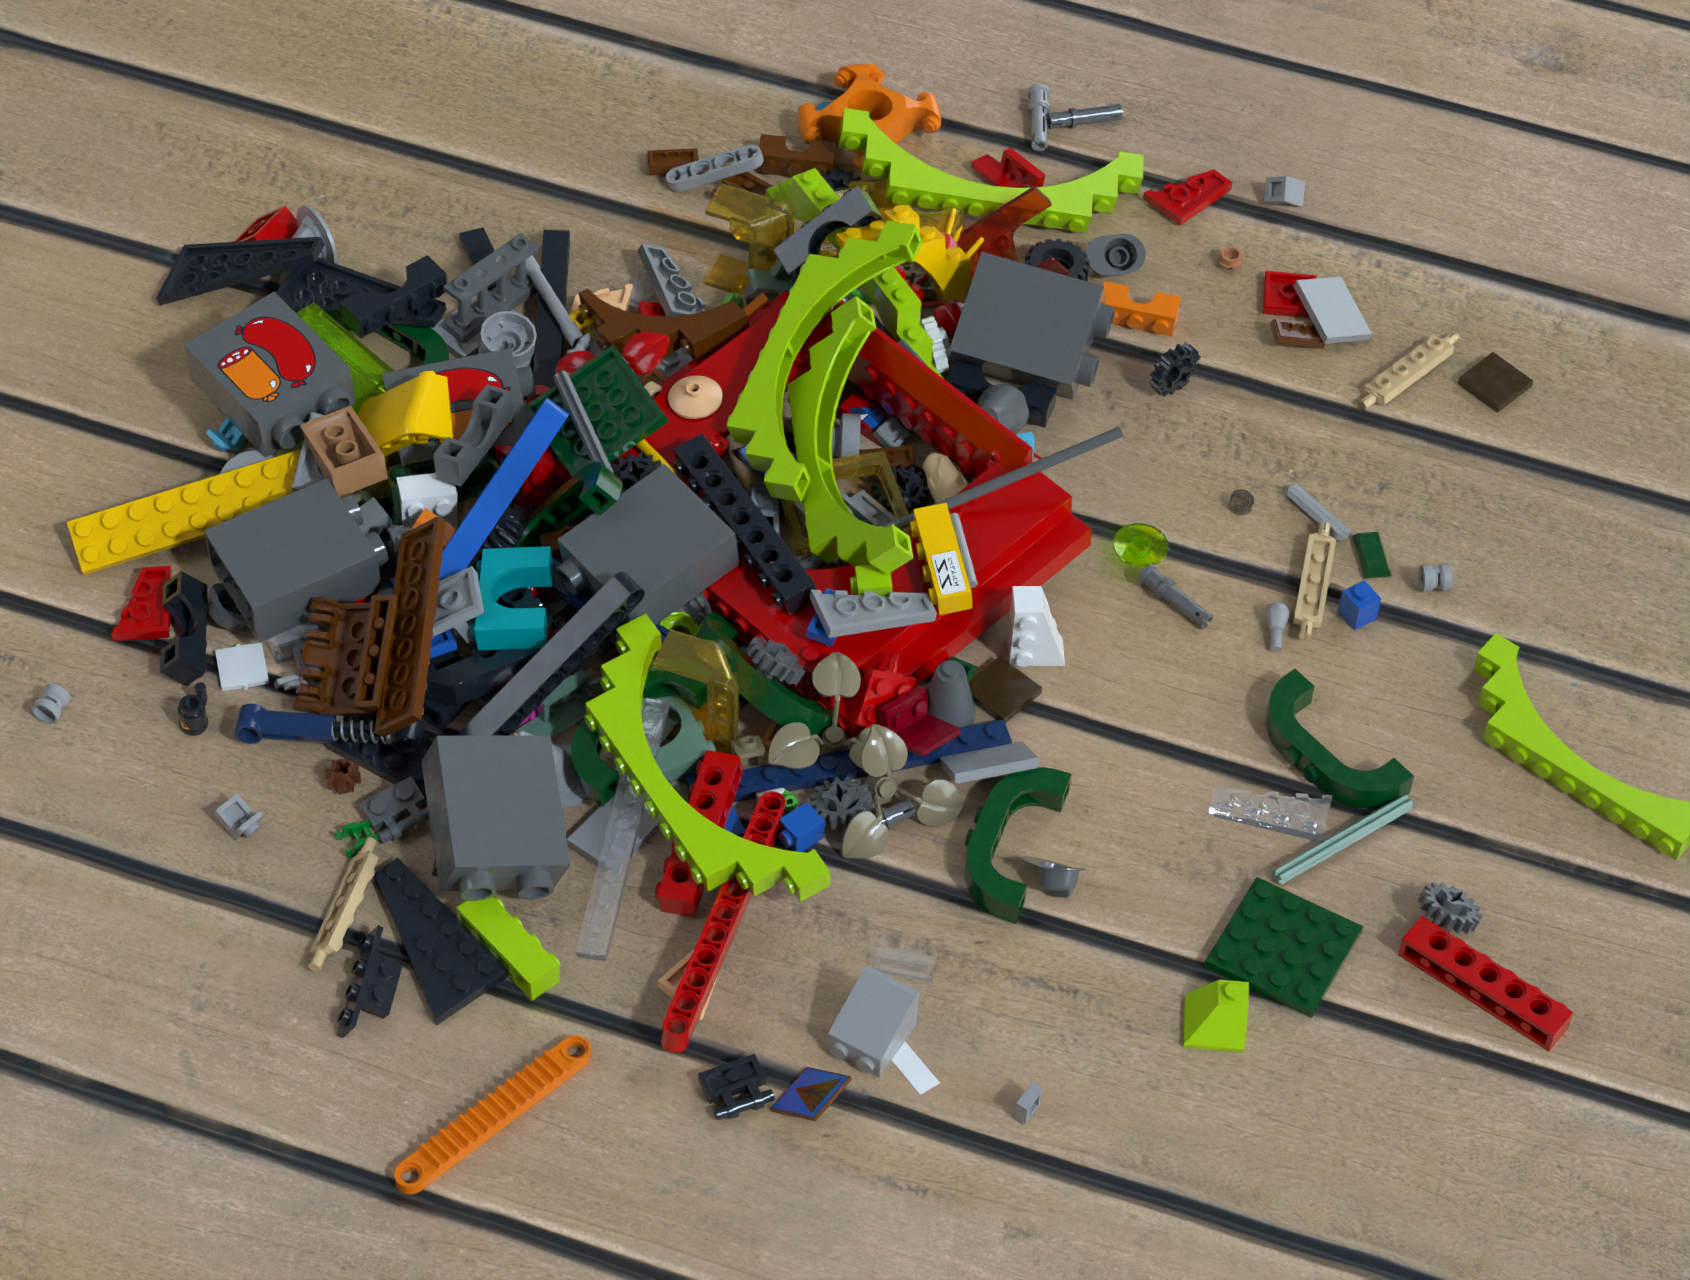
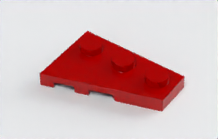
[1143,169,1233,226]
[111,566,172,641]

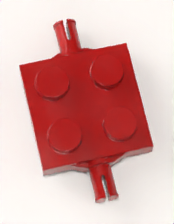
[850,652,917,728]

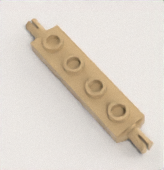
[1358,331,1460,410]
[1293,521,1336,640]
[308,837,379,972]

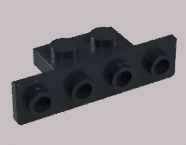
[337,925,403,1038]

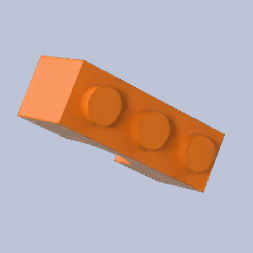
[1103,281,1181,336]

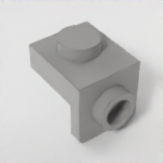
[213,793,263,840]

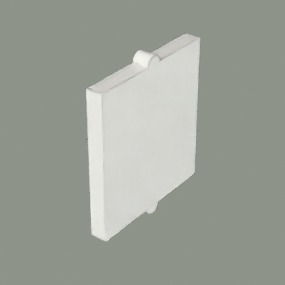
[215,642,269,691]

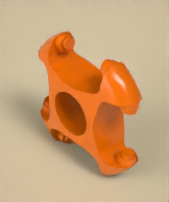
[797,64,941,170]

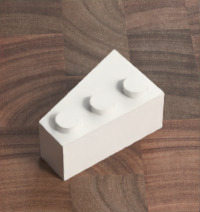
[1007,586,1065,667]

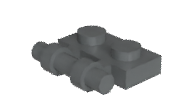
[360,776,429,844]

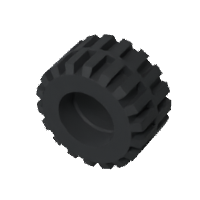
[1024,239,1090,282]

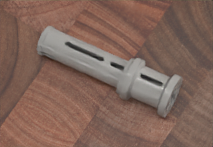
[1028,84,1050,151]

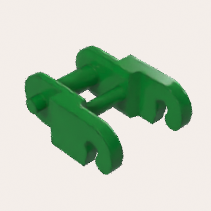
[334,821,379,858]

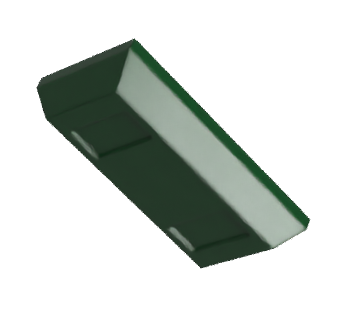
[1353,532,1391,579]

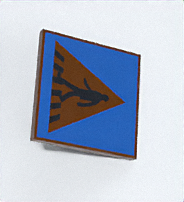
[771,1067,852,1121]

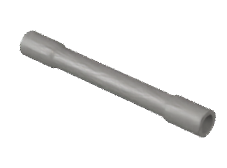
[526,255,583,348]

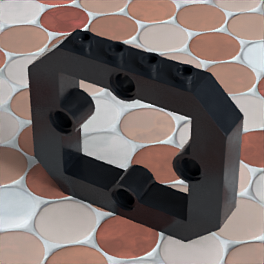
[378,549,556,706]

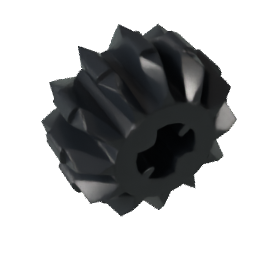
[480,512,524,550]

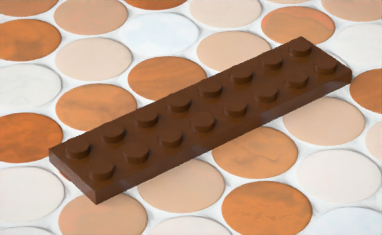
[375,516,446,737]

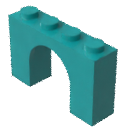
[470,547,554,650]

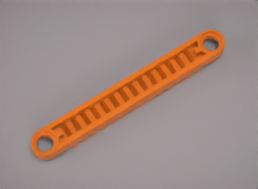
[394,1035,591,1195]

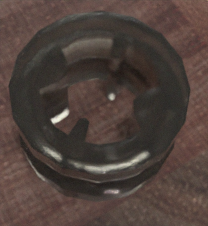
[1228,489,1254,515]

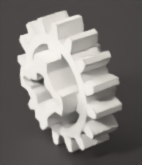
[920,316,950,373]

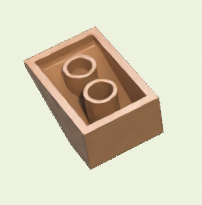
[300,406,388,497]

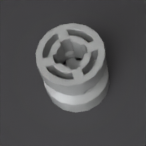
[1418,563,1452,592]
[31,684,71,724]

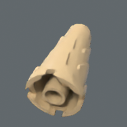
[923,453,970,503]

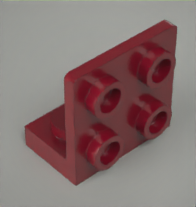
[879,686,961,756]

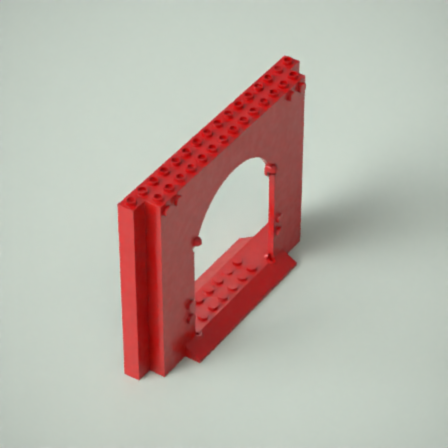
[553,291,1091,738]

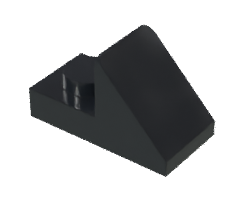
[750,483,779,535]

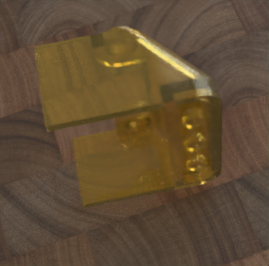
[705,183,795,296]
[653,629,739,754]

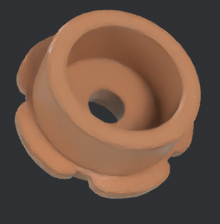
[1218,246,1243,270]

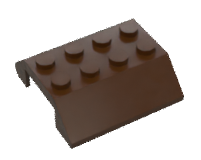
[293,595,398,716]

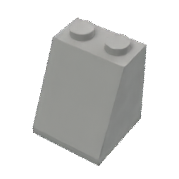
[827,965,919,1078]

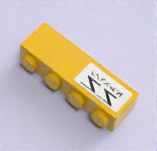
[910,503,972,615]

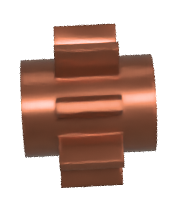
[325,758,361,795]

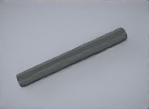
[553,370,613,473]

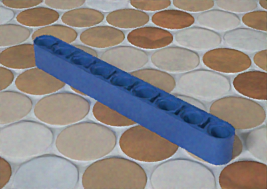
[439,398,569,581]

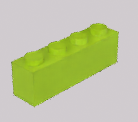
[456,896,561,1001]

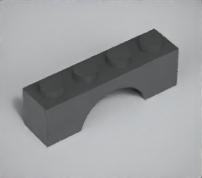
[433,384,514,486]

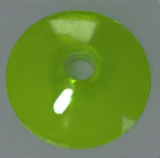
[1113,523,1168,567]

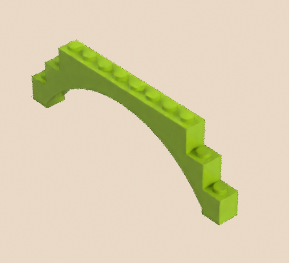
[838,108,1144,233]
[765,168,944,379]
[727,221,923,502]
[787,296,913,574]
[584,613,831,902]
[1473,633,1690,861]

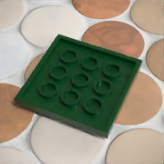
[523,345,669,477]
[1204,877,1363,1018]

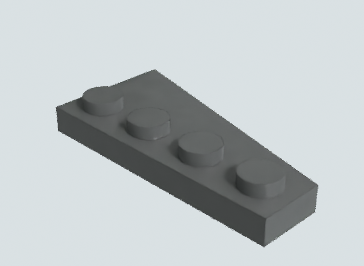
[637,243,706,316]

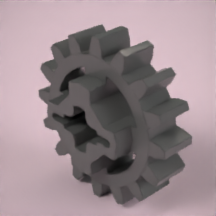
[746,637,806,685]
[809,776,873,830]
[1418,882,1482,934]

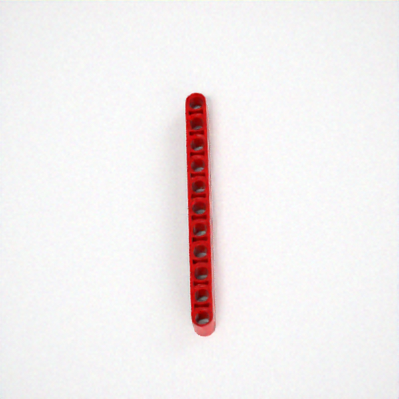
[661,791,786,1053]

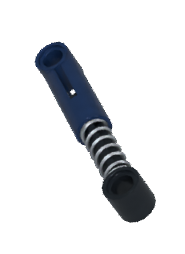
[234,703,425,755]

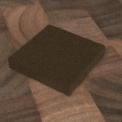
[1458,352,1533,413]
[969,656,1042,723]

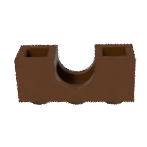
[757,134,836,177]

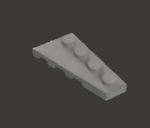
[809,590,937,638]

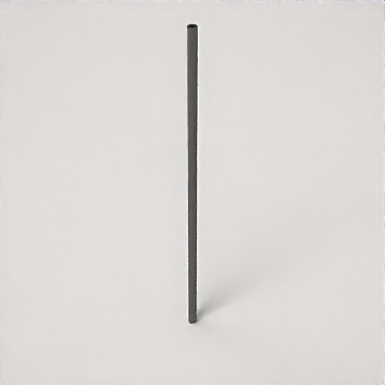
[799,427,1124,569]

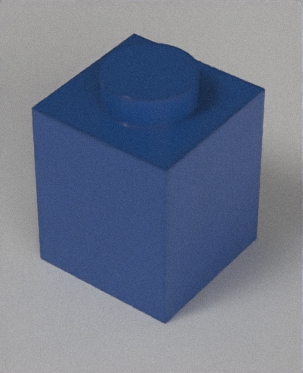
[1338,580,1381,630]
[778,802,825,852]

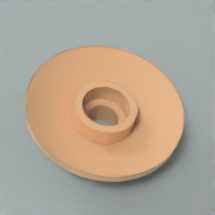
[668,376,723,419]

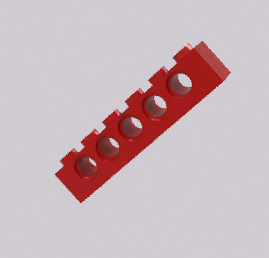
[655,750,743,918]
[1398,916,1573,1052]

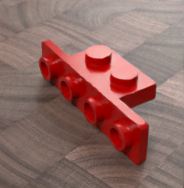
[971,147,1046,188]

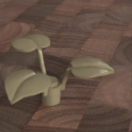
[768,652,893,771]
[841,724,964,859]

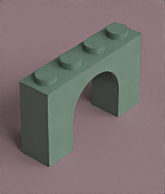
[641,696,716,783]

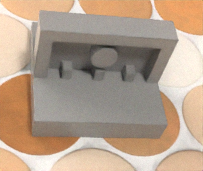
[433,566,484,643]

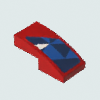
[839,391,889,446]

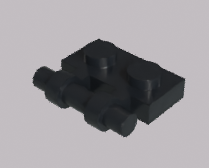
[698,1054,775,1121]

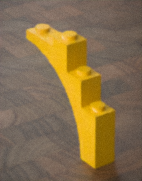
[836,205,972,307]

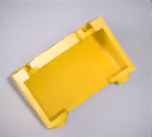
[357,371,453,470]

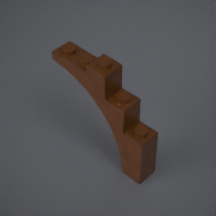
[578,288,749,363]

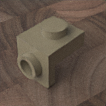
[731,735,765,770]

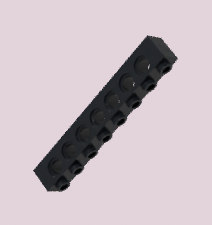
[673,433,816,615]

